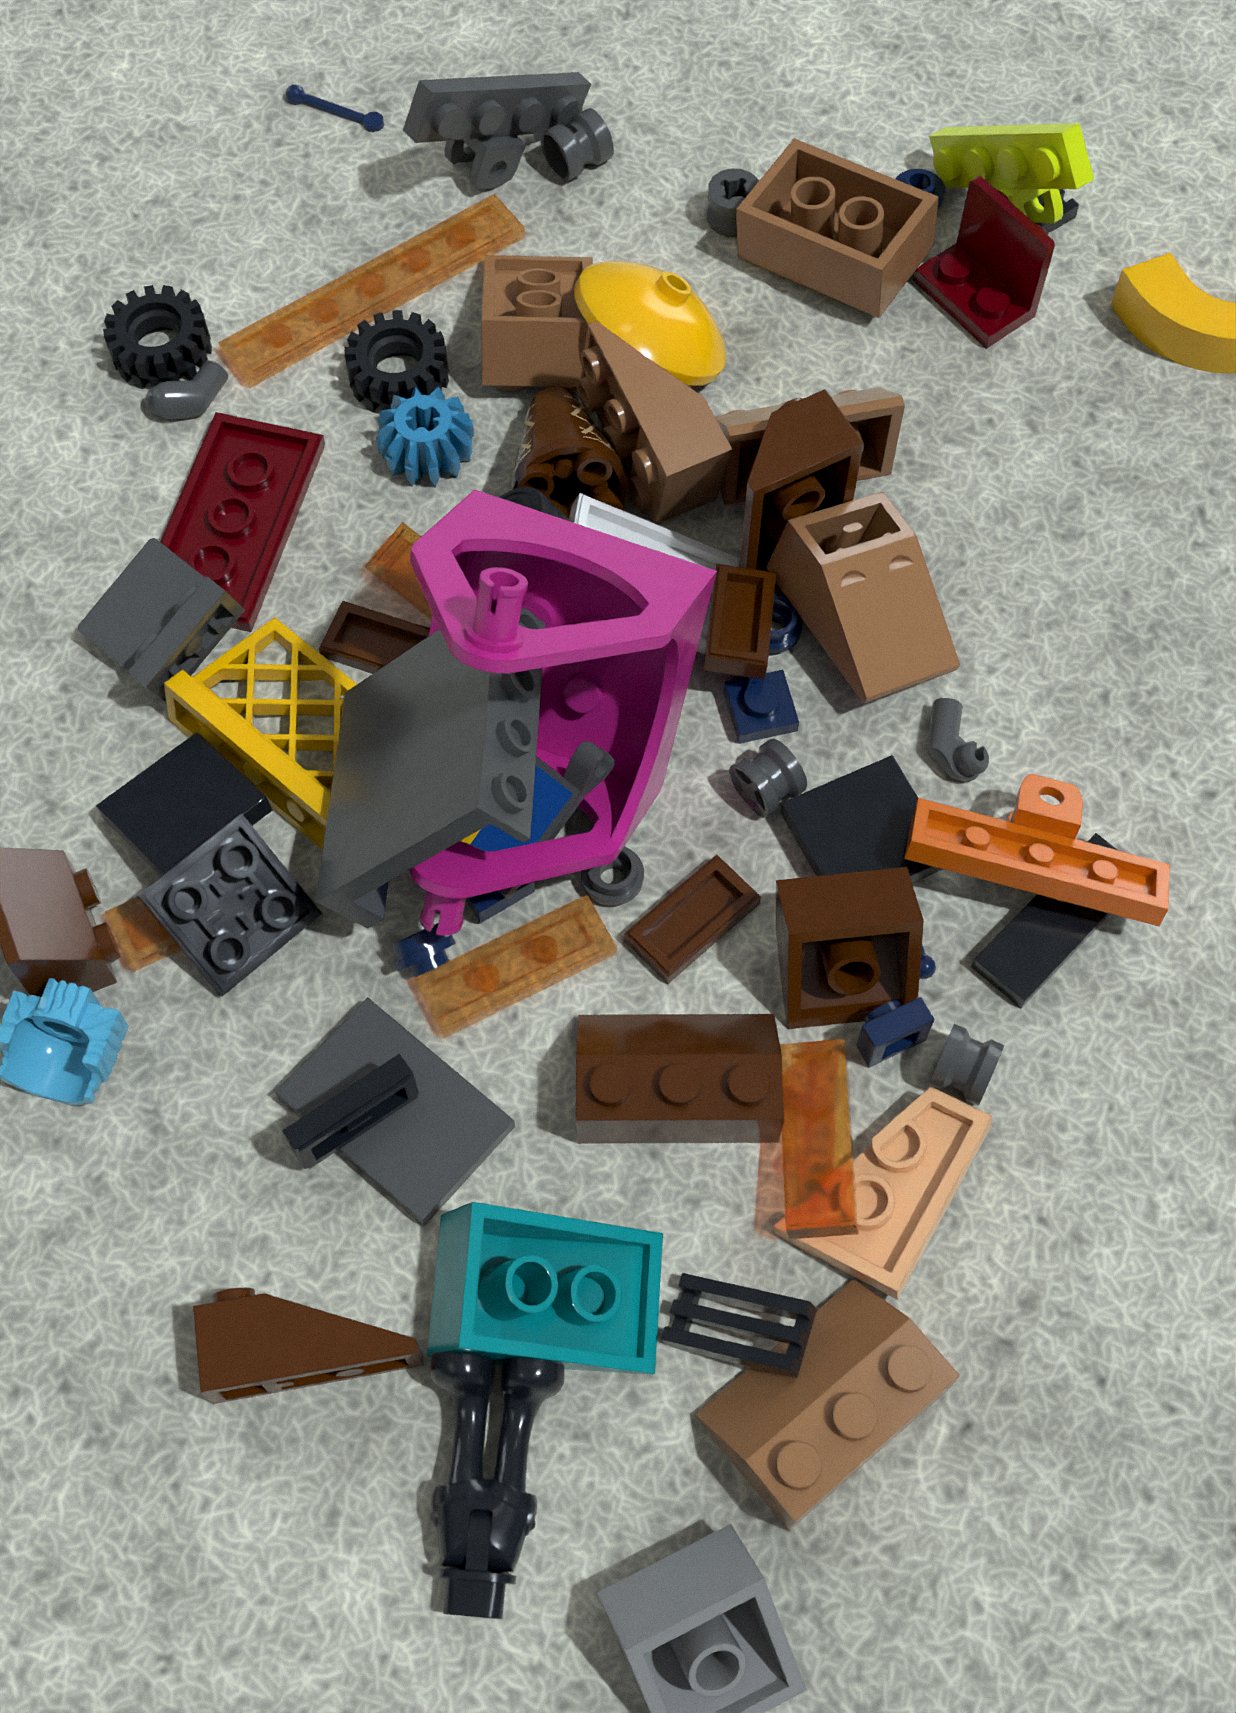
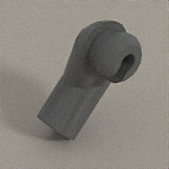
[145,360,228,419]
[926,698,989,782]

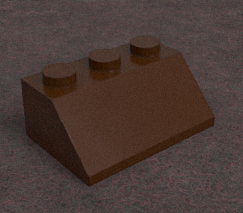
[739,389,864,571]
[576,1014,784,1144]

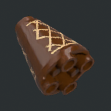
[511,387,628,520]

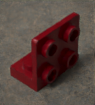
[913,176,1055,349]

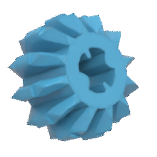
[376,386,474,486]

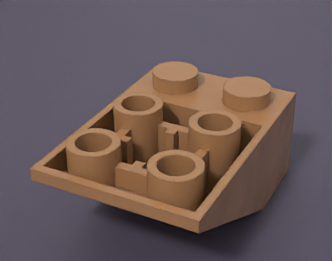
[576,321,732,524]
[766,492,960,704]

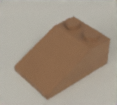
[482,255,593,392]

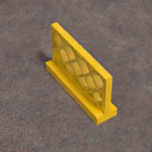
[164,617,357,851]

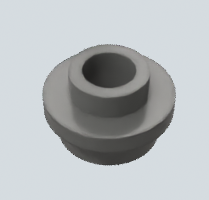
[581,846,644,906]

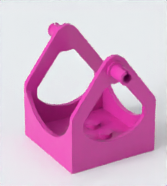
[409,489,717,935]

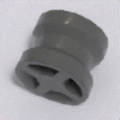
[707,168,759,237]
[729,738,807,818]
[928,1024,1004,1106]

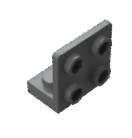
[78,538,245,701]

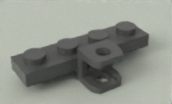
[403,72,591,190]

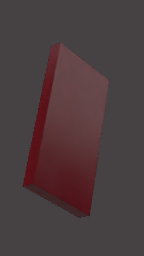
[160,412,326,632]

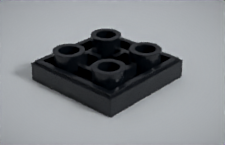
[96,732,273,876]
[780,755,943,883]
[136,813,322,997]

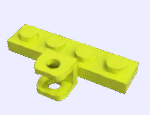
[929,123,1094,224]

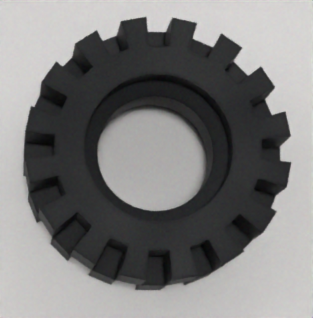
[103,285,212,390]
[344,310,449,413]

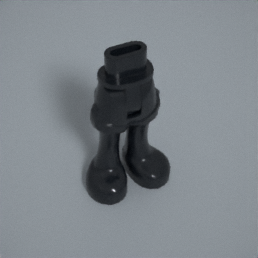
[429,1352,565,1619]

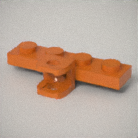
[904,774,1170,927]

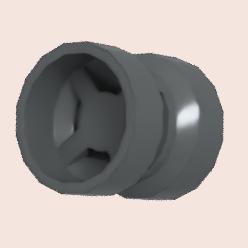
[541,108,614,182]

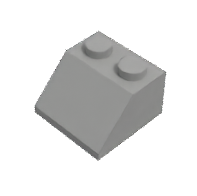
[597,1524,807,1713]

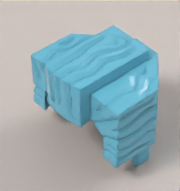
[0,978,129,1106]

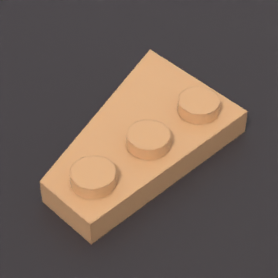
[773,1087,992,1300]

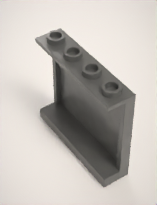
[315,608,546,928]

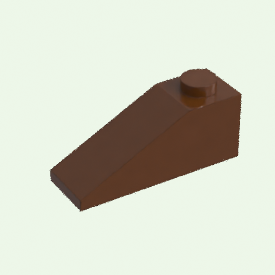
[193,1287,424,1404]

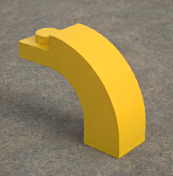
[1111,252,1236,374]

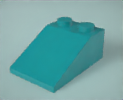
[427,1201,663,1375]

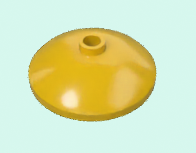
[574,260,727,386]

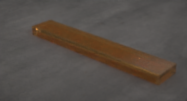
[218,194,525,388]

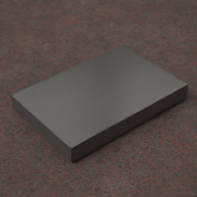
[275,997,515,1226]

